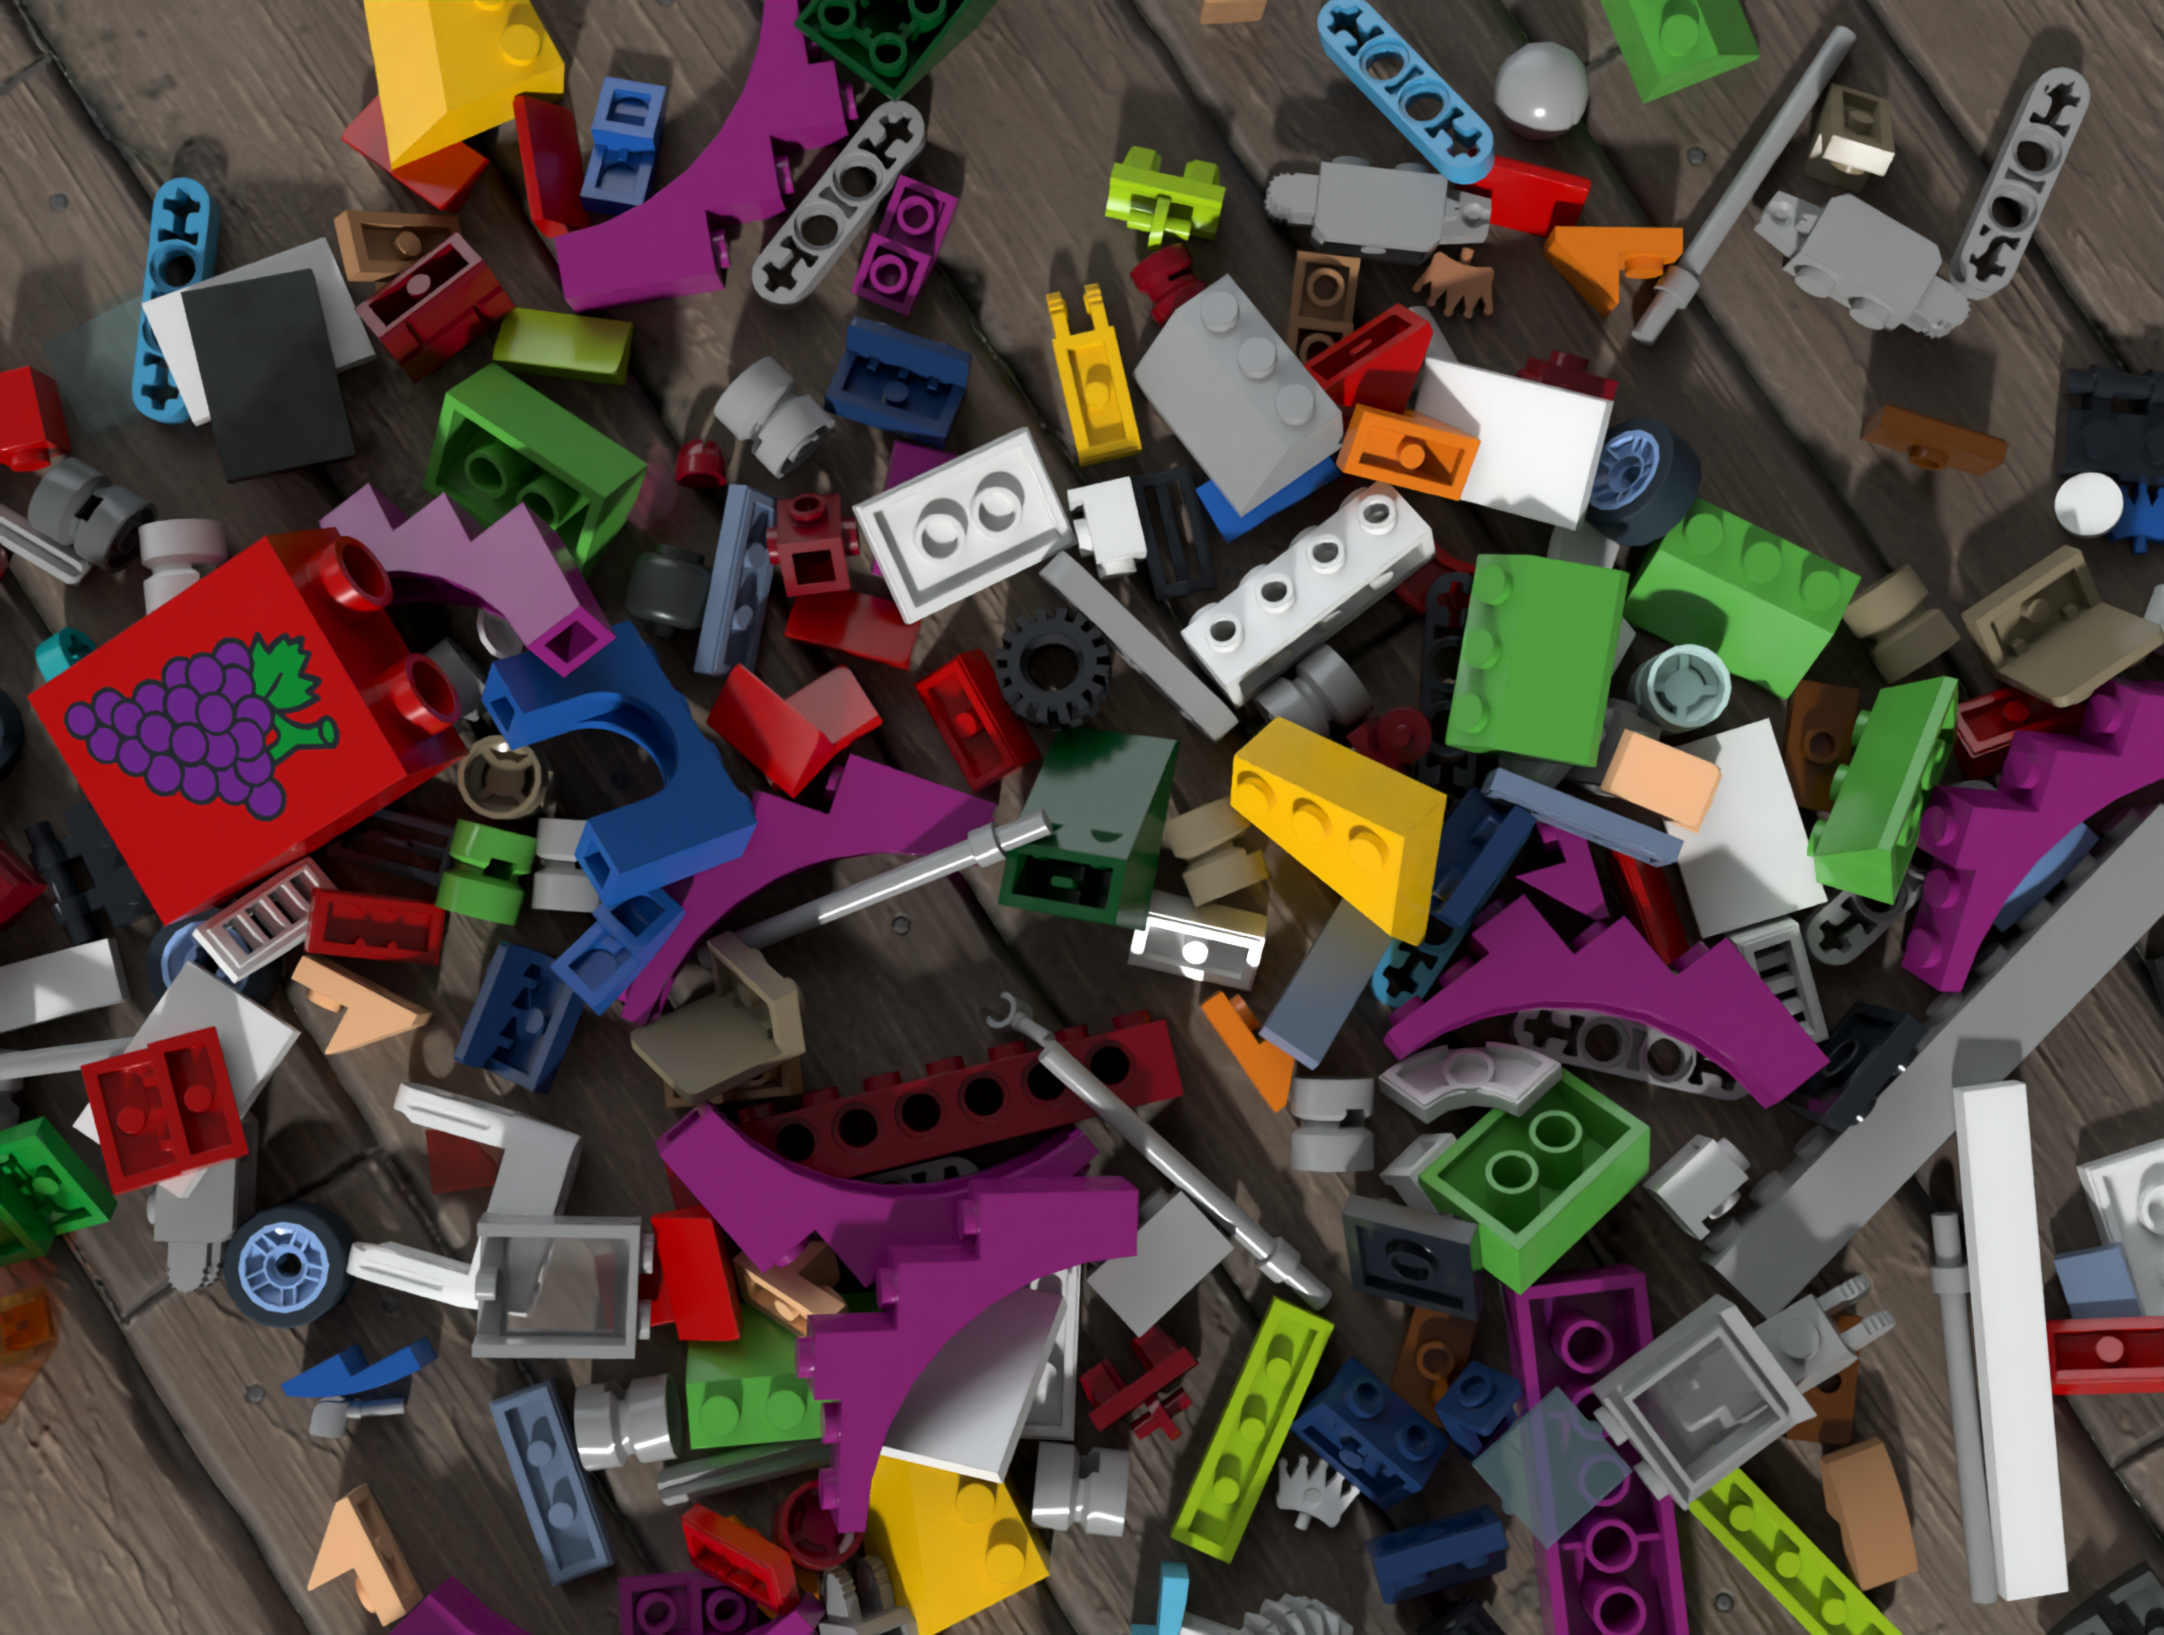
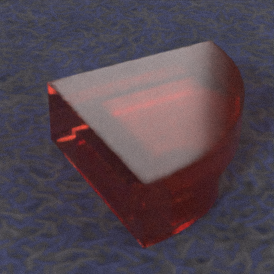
[425,1128,499,1194]

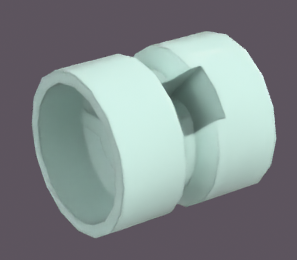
[1627,644,1732,736]

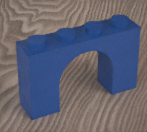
[481,620,758,908]

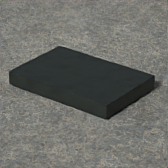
[181,268,358,484]

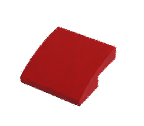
[80,1026,249,1196]

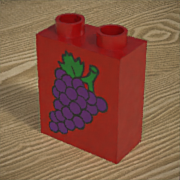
[27,527,470,926]

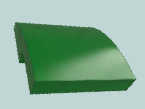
[0,1116,118,1267]

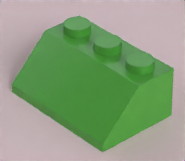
[1600,0,1761,104]
[423,362,648,581]
[1622,497,1861,700]
[1445,554,1630,767]
[1807,676,1958,905]
[1418,1067,1650,1295]
[686,1290,885,1450]

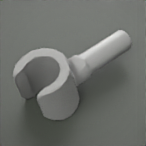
[986,992,1055,1048]
[309,1395,405,1438]

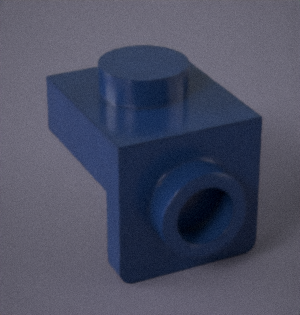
[1434,1360,1523,1465]

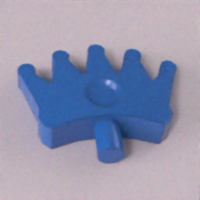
[2105,484,2164,555]

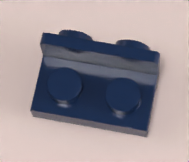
[1429,788,1538,927]
[1289,1358,1449,1511]
[1365,1504,1509,1605]

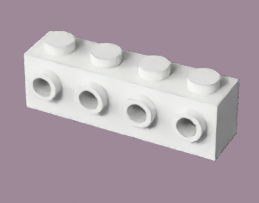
[1181,481,1437,710]

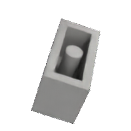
[1086,1186,1234,1338]

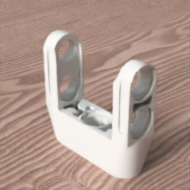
[346,1081,583,1317]

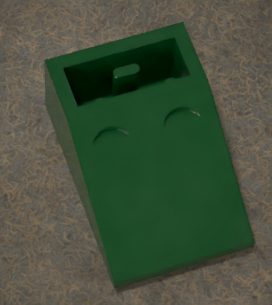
[793,0,998,103]
[998,724,1180,932]

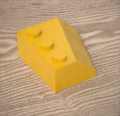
[363,0,565,170]
[1230,716,1447,947]
[863,1455,1051,1635]

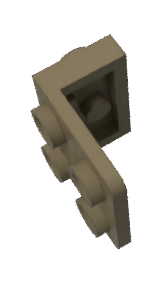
[1961,545,2164,708]
[630,930,806,1104]

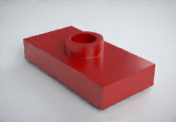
[304,887,446,966]
[681,1503,801,1616]

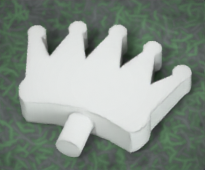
[1275,1454,1360,1531]

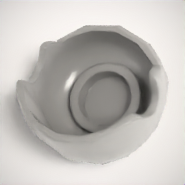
[1493,41,1589,140]

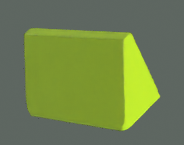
[492,307,634,386]

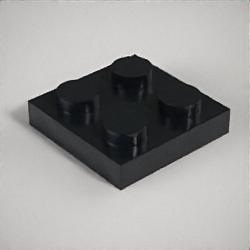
[1780,1001,1929,1132]
[1342,1193,1485,1322]

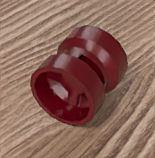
[1130,242,1208,331]

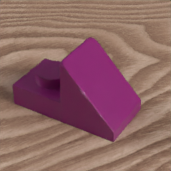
[1507,793,1609,921]

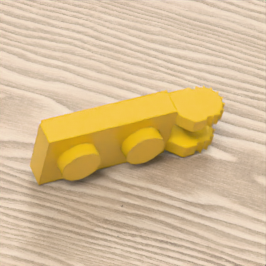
[1046,283,1142,467]

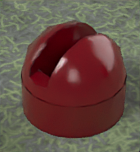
[675,438,727,490]

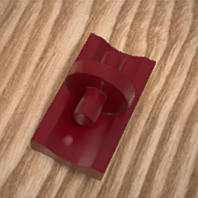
[1346,707,1433,775]
[1080,1324,1200,1441]

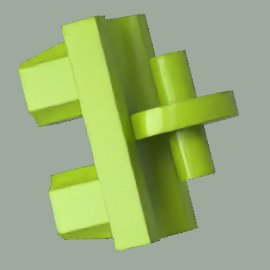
[1105,146,1226,252]

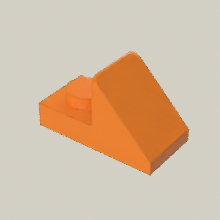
[1543,226,1683,317]
[1336,404,1481,501]
[1198,990,1295,1113]

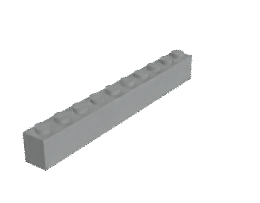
[1698,803,2164,1320]

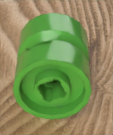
[434,818,537,926]

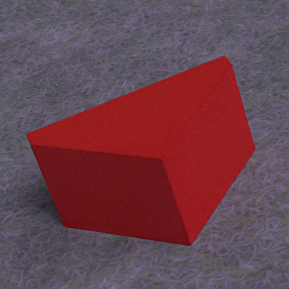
[1303,303,1434,415]

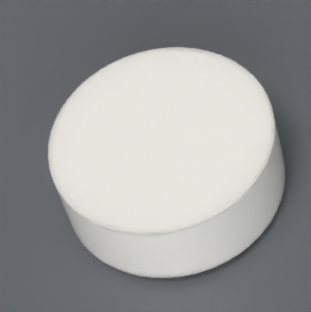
[2055,472,2123,539]

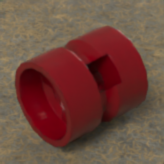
[770,1479,865,1574]

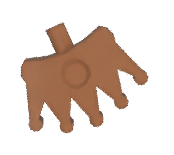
[1411,247,1494,320]

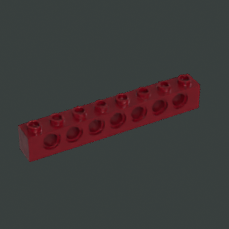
[664,1009,1184,1210]

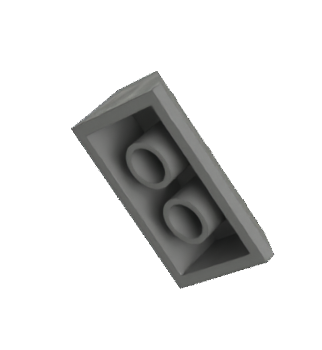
[1131,274,1344,517]

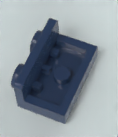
[824,316,973,450]
[454,940,585,1095]

